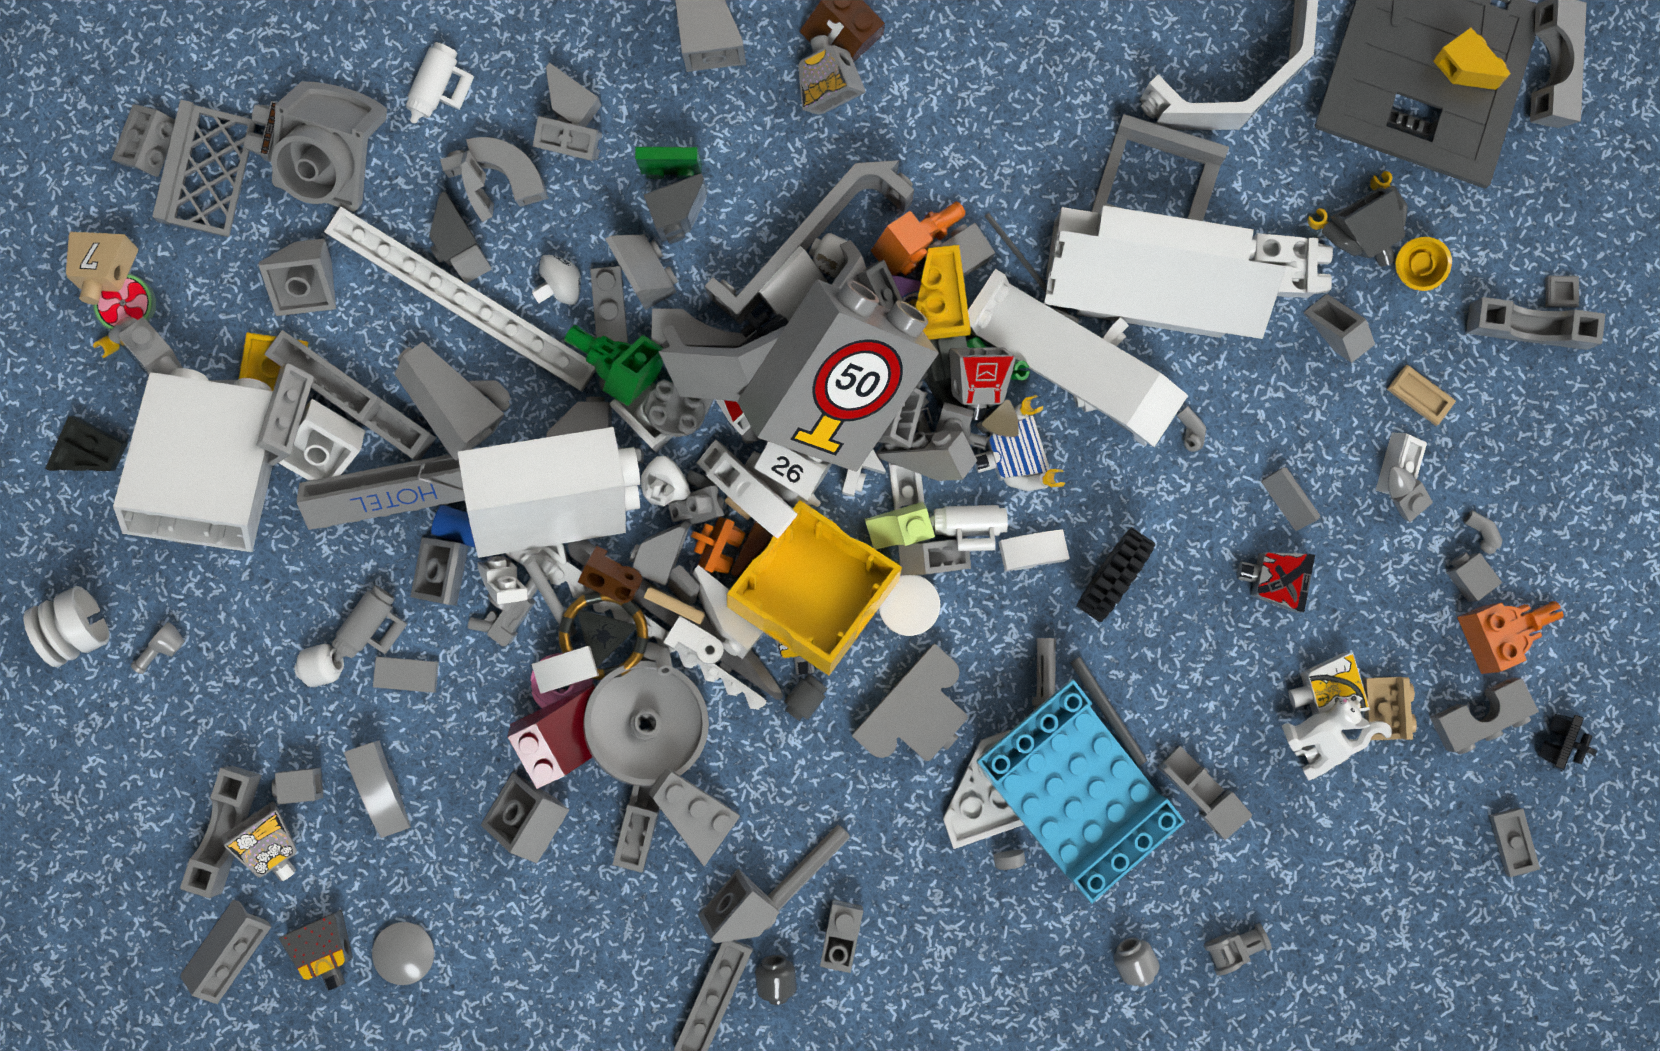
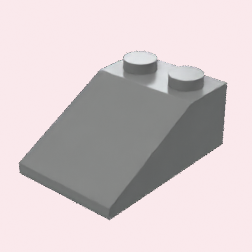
[605,234,678,310]

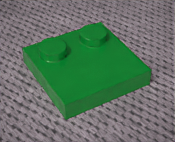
[635,147,702,180]

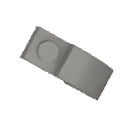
[440,137,549,207]

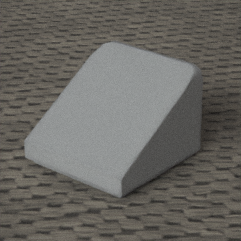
[450,245,491,284]

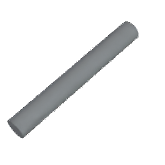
[523,557,577,637]

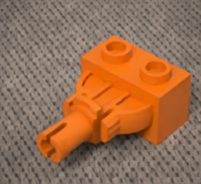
[871,201,965,276]
[1457,601,1564,674]

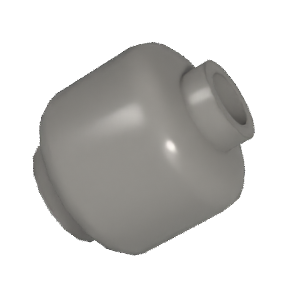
[1113,938,1160,987]

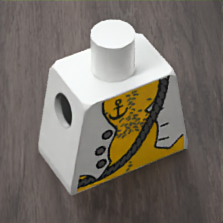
[1289,653,1370,715]

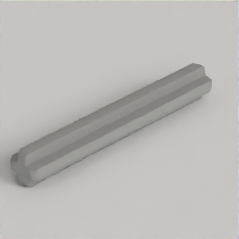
[768,825,850,910]

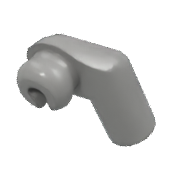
[469,380,511,411]
[1464,510,1503,554]

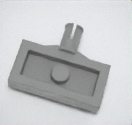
[935,402,988,450]

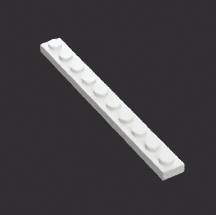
[324,206,596,392]

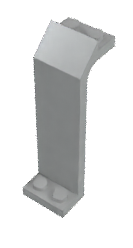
[705,160,914,325]

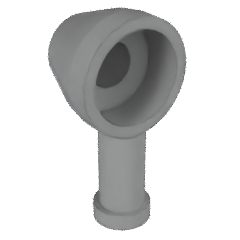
[131,622,185,674]

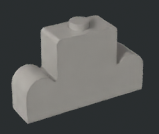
[851,643,968,761]

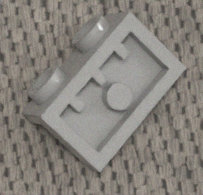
[111,104,175,177]

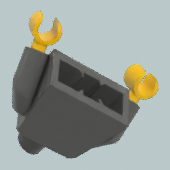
[1307,171,1408,267]

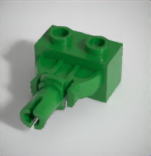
[564,324,664,406]

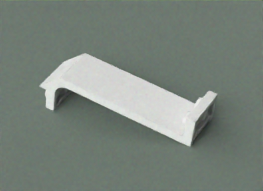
[968,269,1188,447]

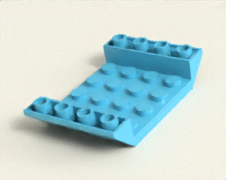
[976,679,1185,904]

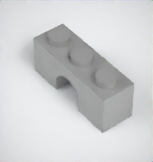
[1430,678,1539,754]

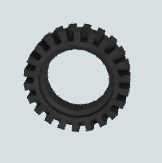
[1076,527,1156,622]

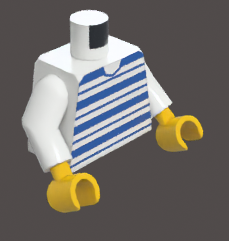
[975,395,1065,491]

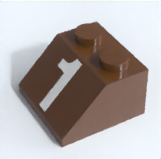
[799,0,885,62]

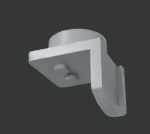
[271,81,387,212]

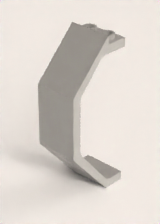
[659,240,866,401]

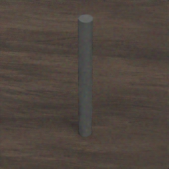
[1070,656,1147,767]

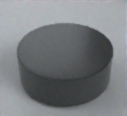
[686,469,716,489]

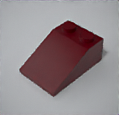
[507,684,596,789]

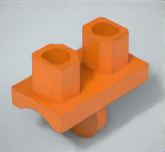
[690,517,745,574]

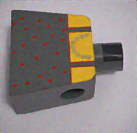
[279,910,353,991]

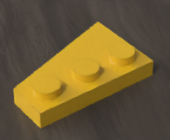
[915,245,971,340]

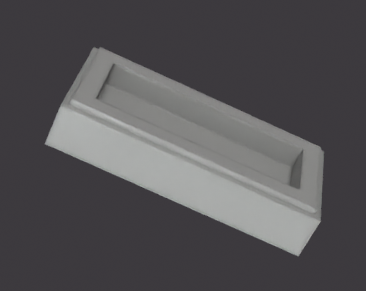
[373,656,439,693]

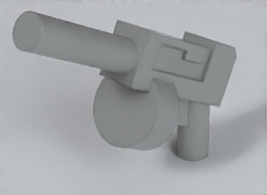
[468,556,556,646]

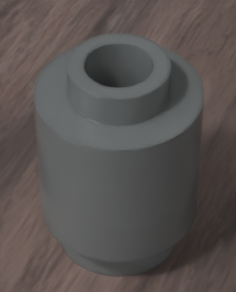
[784,674,828,721]

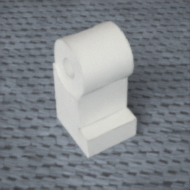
[663,616,724,665]

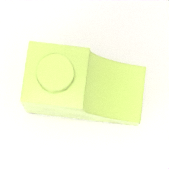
[865,502,935,550]

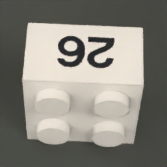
[754,441,832,500]

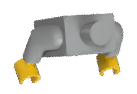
[93,317,183,399]

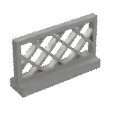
[152,99,256,237]

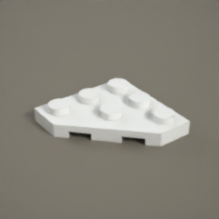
[943,730,1024,849]

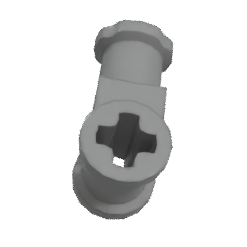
[1204,923,1272,976]

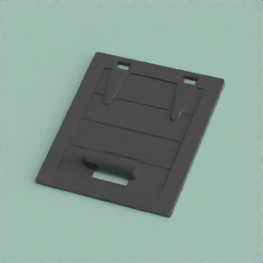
[1314,0,1536,189]

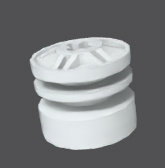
[23,586,110,667]

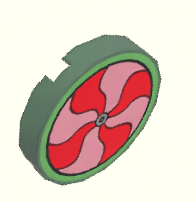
[93,274,156,330]

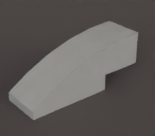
[344,740,411,838]

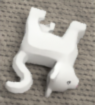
[1282,698,1392,781]

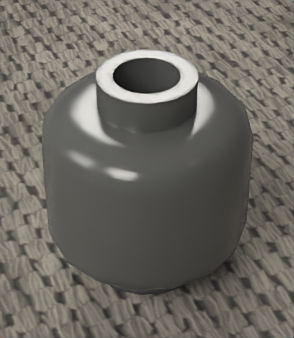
[755,955,797,1005]

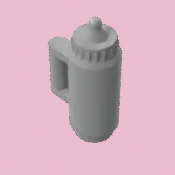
[332,585,408,662]

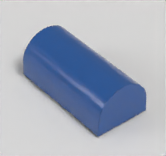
[431,505,476,548]

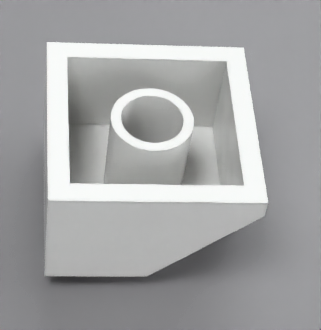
[279,399,365,481]

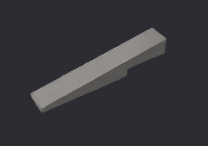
[264,330,436,461]

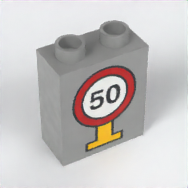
[738,279,939,472]

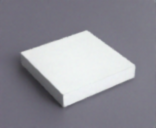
[758,246,828,321]

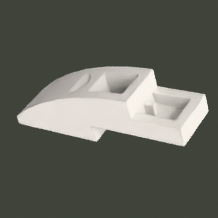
[697,439,798,538]

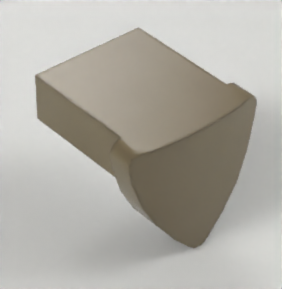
[975,399,1019,437]

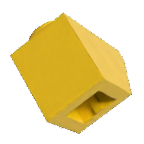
[1433,27,1511,90]

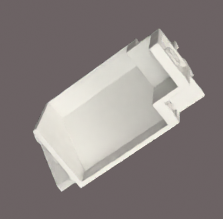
[1044,206,1287,339]

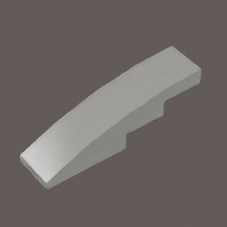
[612,786,661,873]

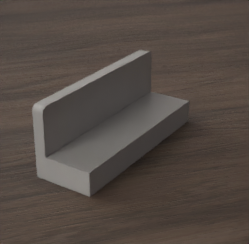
[256,363,314,466]
[181,900,271,1004]

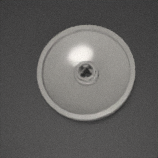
[583,661,709,787]

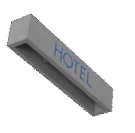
[296,454,465,530]

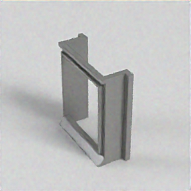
[1091,114,1229,221]

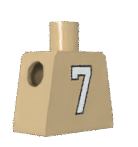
[66,232,138,305]

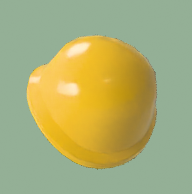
[1395,237,1452,291]

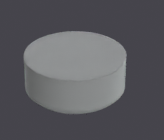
[993,850,1026,870]

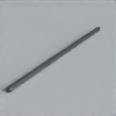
[985,213,1070,314]

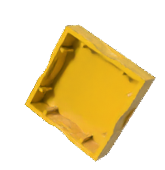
[727,500,902,676]

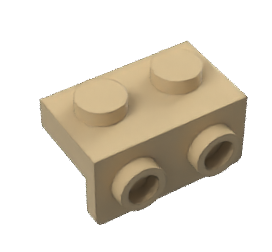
[1363,677,1417,740]

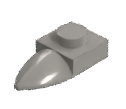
[1388,466,1433,522]

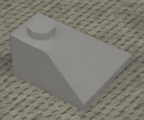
[258,238,336,316]
[698,869,780,943]

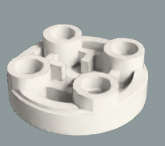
[879,575,940,636]

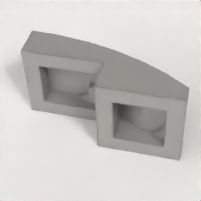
[461,150,494,222]

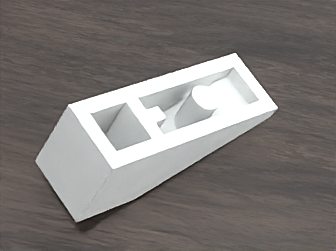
[692,565,765,659]

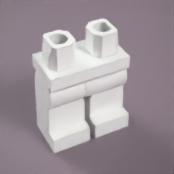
[1249,233,1333,298]

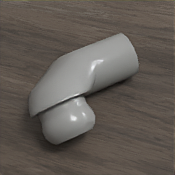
[1177,406,1206,452]
[641,642,673,676]

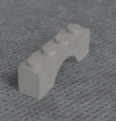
[1530,0,1587,128]
[1466,297,1606,350]
[180,766,261,899]

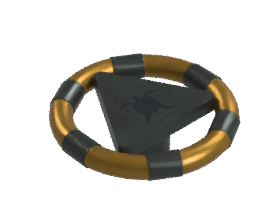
[558,591,649,680]

